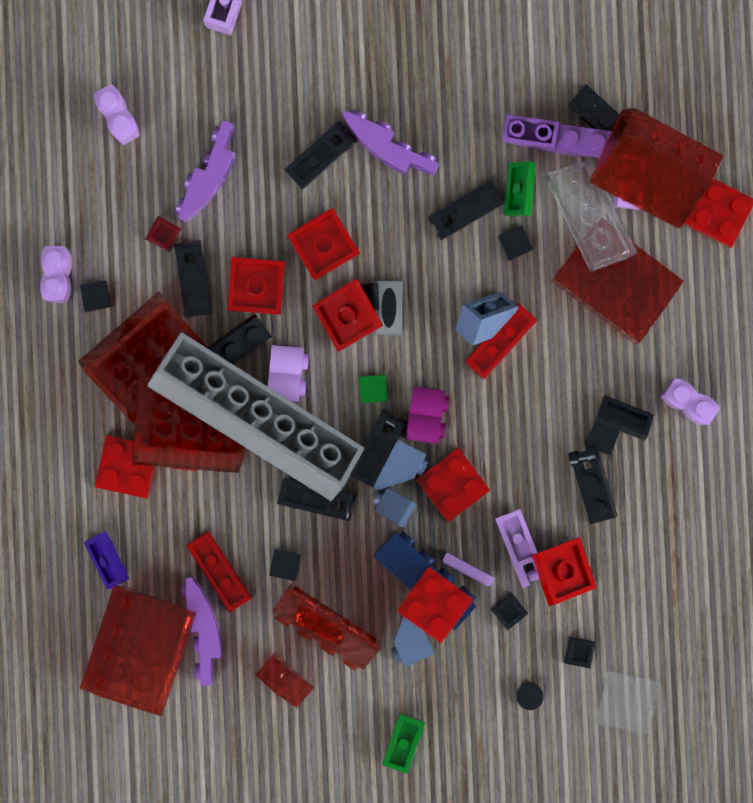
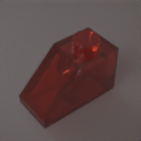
[255,652,314,708]

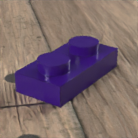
[83,531,130,590]

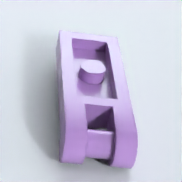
[495,509,540,588]

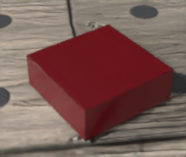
[145,216,182,252]

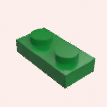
[504,161,536,217]
[382,713,425,774]

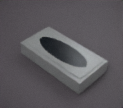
[375,281,403,335]

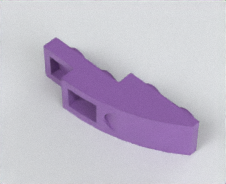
[343,110,439,177]
[502,114,614,160]
[176,120,236,223]
[181,576,223,686]

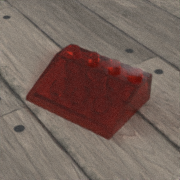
[589,108,724,229]
[551,217,684,345]
[78,292,207,426]
[132,378,244,473]
[272,583,381,671]
[80,585,196,716]

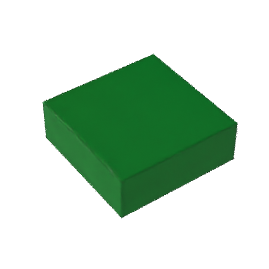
[359,375,388,404]

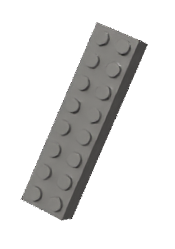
[147,332,364,501]

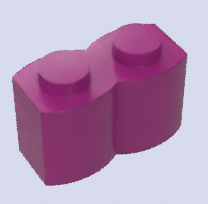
[406,386,450,444]

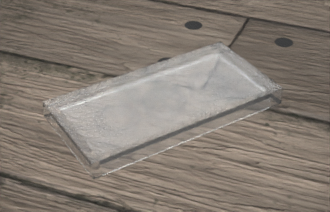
[544,159,638,272]

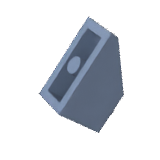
[455,292,518,345]
[373,440,428,490]
[372,487,416,527]
[391,616,435,667]

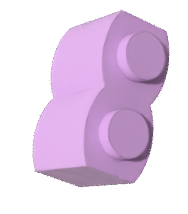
[94,84,140,145]
[40,246,72,303]
[268,345,309,402]
[660,379,720,425]

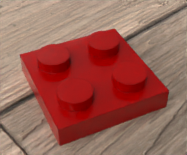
[683,176,753,248]
[287,207,360,281]
[227,257,285,315]
[312,279,383,352]
[95,435,159,499]
[415,448,491,522]
[532,537,597,606]
[396,566,473,644]

